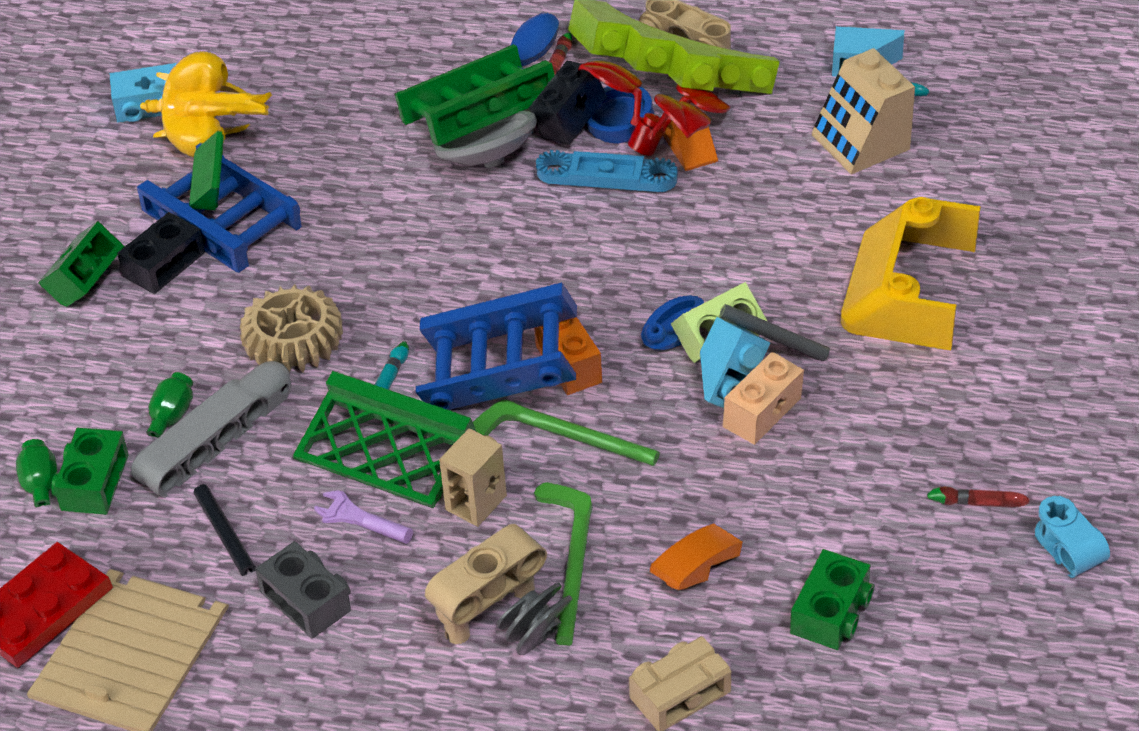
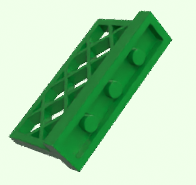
[293,371,477,508]

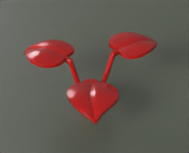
[578,61,731,156]

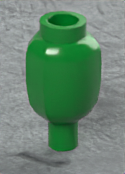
[146,372,193,438]
[16,439,57,508]

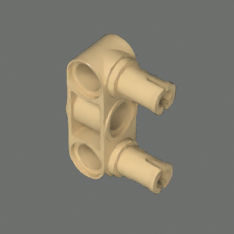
[639,0,731,49]
[425,524,547,644]

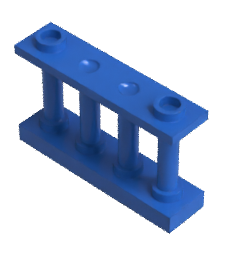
[137,143,302,273]
[415,282,577,410]

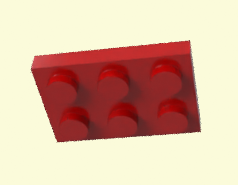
[0,542,113,668]

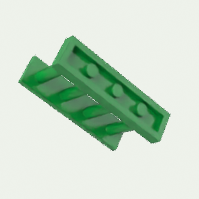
[394,44,555,146]

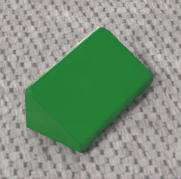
[189,131,224,210]

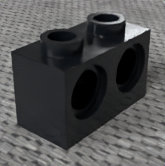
[117,212,205,295]

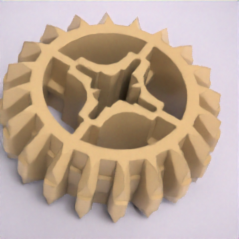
[240,284,343,373]

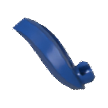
[510,12,559,67]
[641,295,704,350]

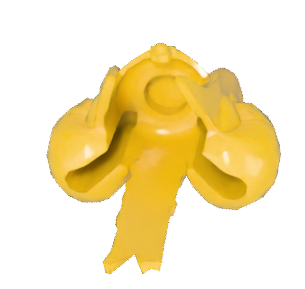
[140,51,272,158]

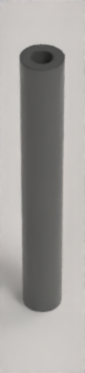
[719,304,830,361]

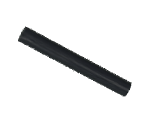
[193,484,256,576]

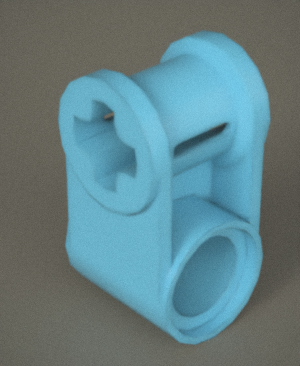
[1035,496,1110,578]

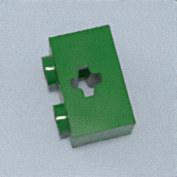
[38,221,125,307]

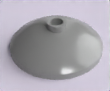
[434,111,537,168]

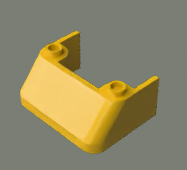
[841,197,981,351]

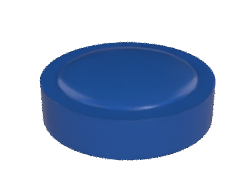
[586,86,655,144]

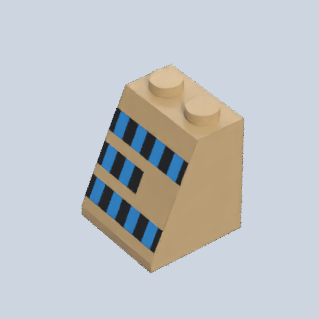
[812,48,915,175]

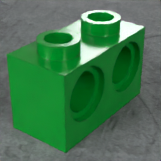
[51,427,129,515]
[790,549,875,650]

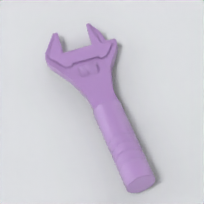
[314,490,413,544]

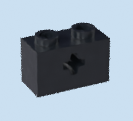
[529,60,607,144]

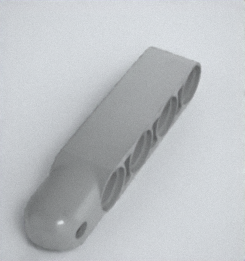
[131,361,292,498]

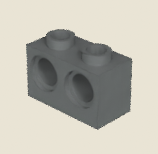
[255,541,351,639]

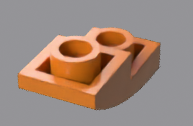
[650,523,743,591]

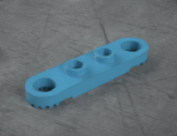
[536,150,678,192]

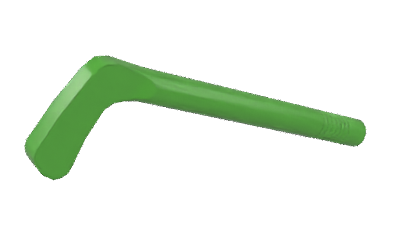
[473,400,660,466]
[534,482,593,646]

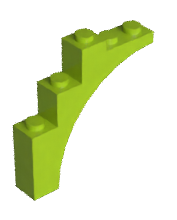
[568,0,780,94]

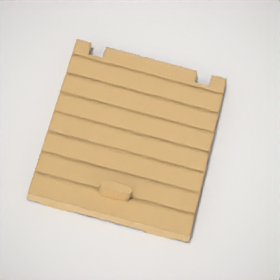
[27,569,229,731]

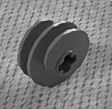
[496,582,573,655]

